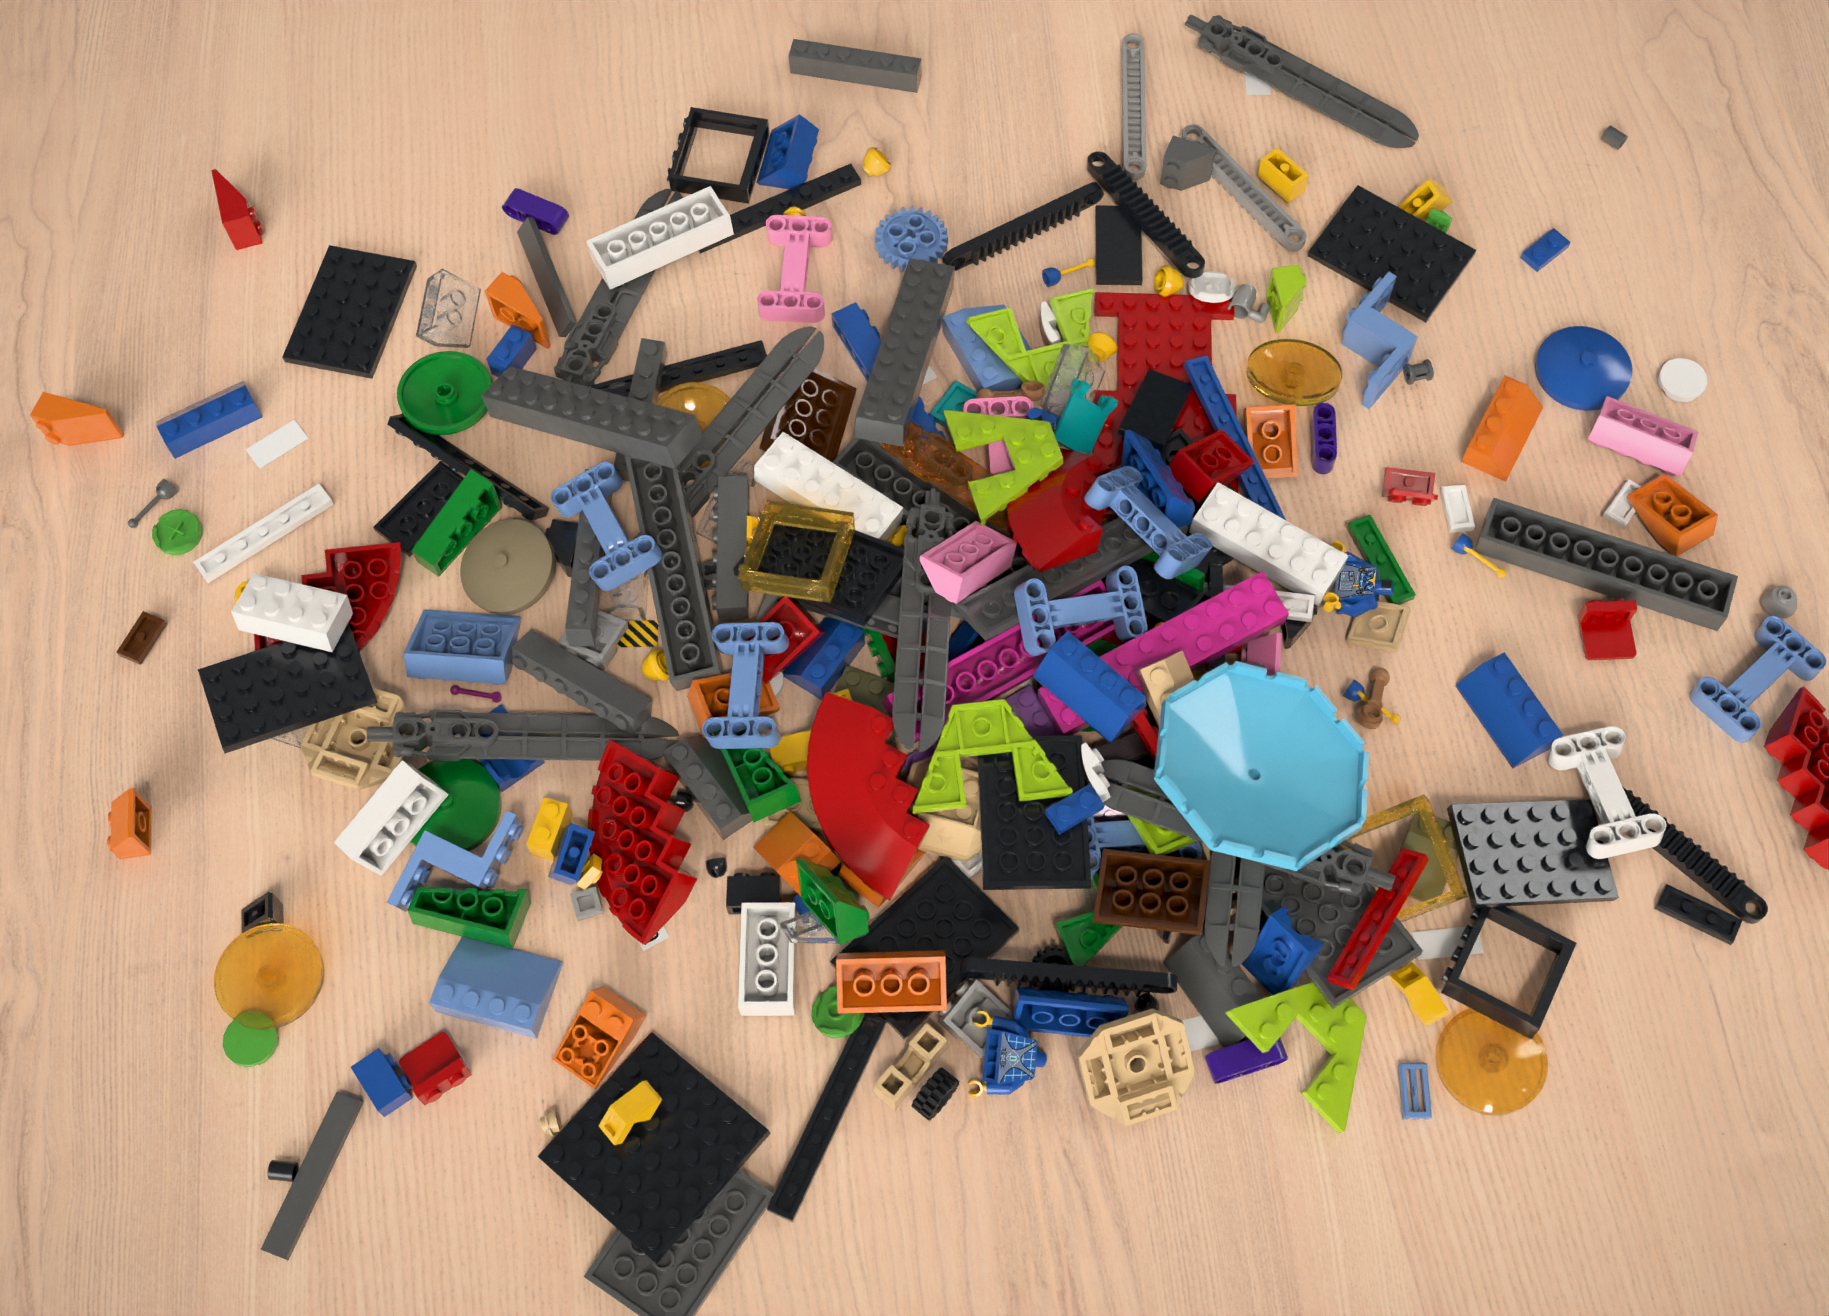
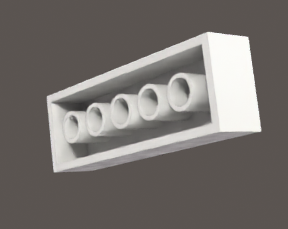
[586,186,734,290]
[754,432,903,541]
[1189,482,1348,606]

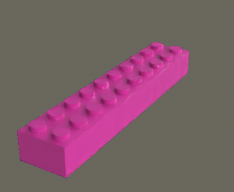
[1038,571,1289,736]
[882,580,1115,743]

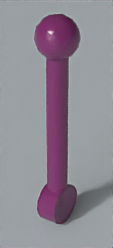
[450,685,502,703]

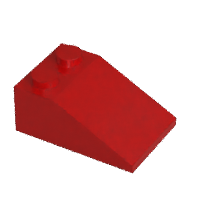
[211,169,264,250]
[1169,429,1255,503]
[746,595,826,684]

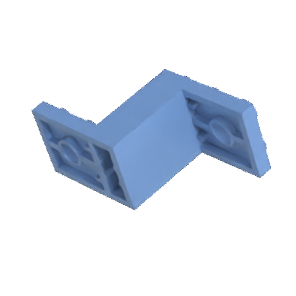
[1341,272,1418,410]
[387,811,524,912]

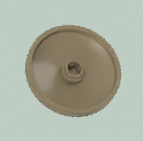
[460,519,556,615]

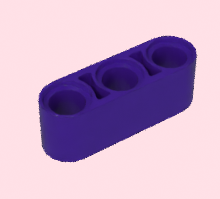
[502,188,569,235]
[1310,402,1337,474]
[1205,1037,1289,1084]

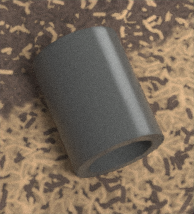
[1601,125,1628,150]

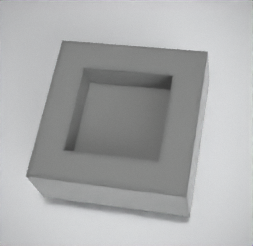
[570,886,604,921]

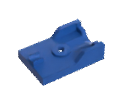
[460,704,545,792]
[1243,906,1323,995]

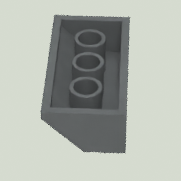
[663,735,753,840]
[1164,930,1263,1048]

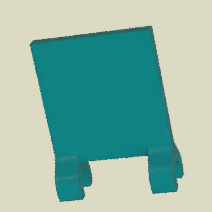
[1054,378,1118,454]

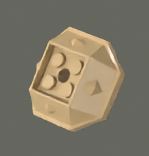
[300,688,412,790]
[906,756,981,862]
[1076,1008,1195,1126]

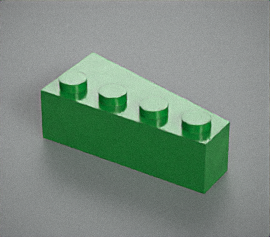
[412,469,502,577]
[714,730,801,822]
[407,887,531,950]

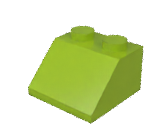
[1266,264,1307,333]

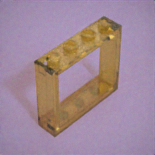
[737,500,855,603]
[1340,794,1468,922]

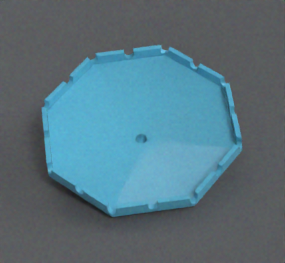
[1154,661,1369,871]

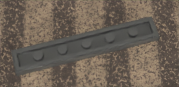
[517,217,577,338]
[261,1092,363,1261]

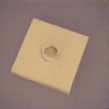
[1347,601,1410,653]

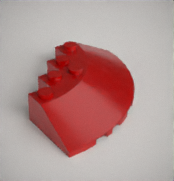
[1007,448,1111,573]
[254,542,401,652]
[1764,686,1829,870]
[807,692,930,901]
[588,740,698,945]

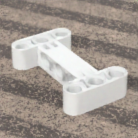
[1548,726,1666,859]

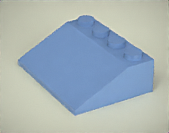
[942,305,1032,392]
[404,609,521,685]
[429,937,563,1039]

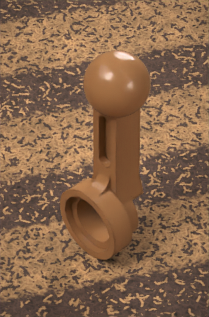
[976,381,1045,401]
[1356,667,1390,729]

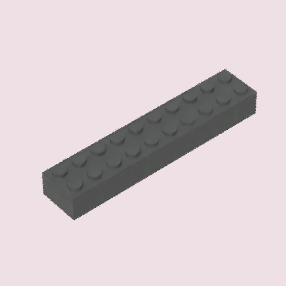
[855,258,955,447]
[481,366,703,469]
[832,438,1030,586]
[625,455,724,691]
[1475,498,1738,631]

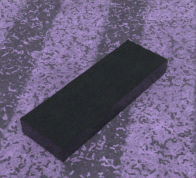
[1655,884,1742,945]

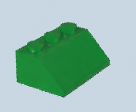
[796,858,870,945]

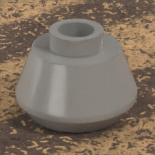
[1762,586,1797,619]

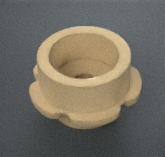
[540,1109,562,1136]

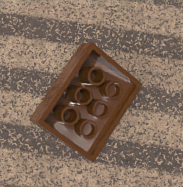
[759,365,857,462]
[1093,849,1210,935]

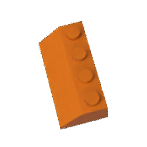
[1461,375,1543,482]
[836,950,947,1013]

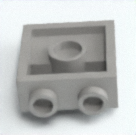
[559,610,628,670]
[937,979,1012,1057]

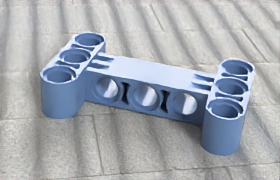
[551,462,662,591]
[1084,466,1212,579]
[1014,566,1147,656]
[1689,616,1827,743]
[702,622,789,749]
[1087,816,1202,878]

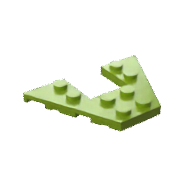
[966,288,1094,397]
[944,410,1063,526]
[913,699,1073,814]
[1225,982,1367,1133]

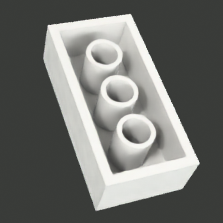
[231,573,353,652]
[334,760,449,876]
[738,902,797,1016]

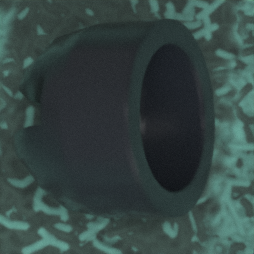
[676,791,694,812]
[705,858,727,878]
[1135,992,1159,1012]

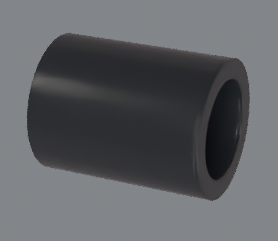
[267,1160,299,1182]

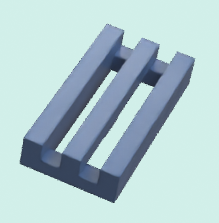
[1398,1063,1432,1120]

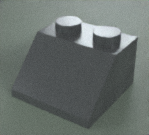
[1160,136,1216,191]

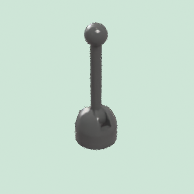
[128,478,178,528]

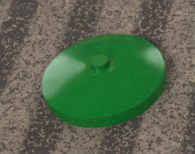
[397,351,492,435]
[410,759,502,851]

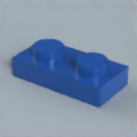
[1521,228,1571,272]
[1045,784,1105,835]

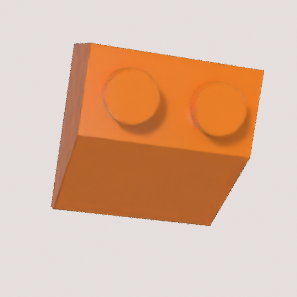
[107,788,151,859]

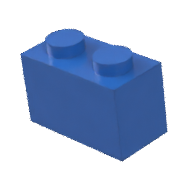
[486,324,537,378]
[548,823,595,885]
[351,1048,412,1117]

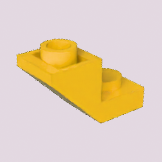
[1390,962,1449,1026]
[599,1080,662,1145]

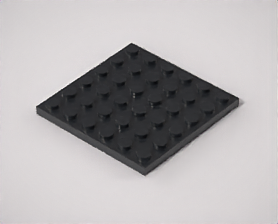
[538,1032,771,1264]

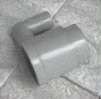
[1228,284,1270,323]

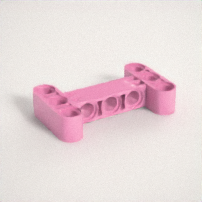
[757,215,832,323]
[963,396,1033,514]

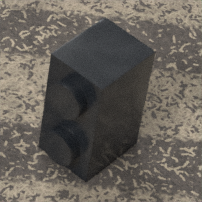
[726,872,782,915]

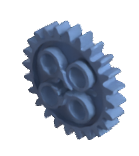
[875,206,948,272]

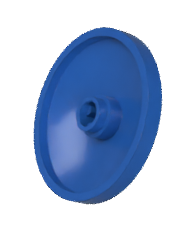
[1535,326,1632,411]

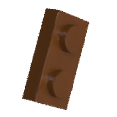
[117,611,167,665]

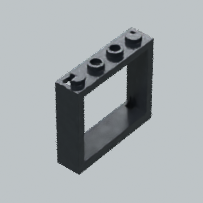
[667,107,770,204]
[1441,906,1577,1040]

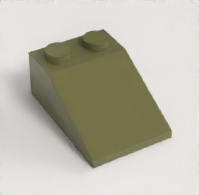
[1399,809,1458,907]

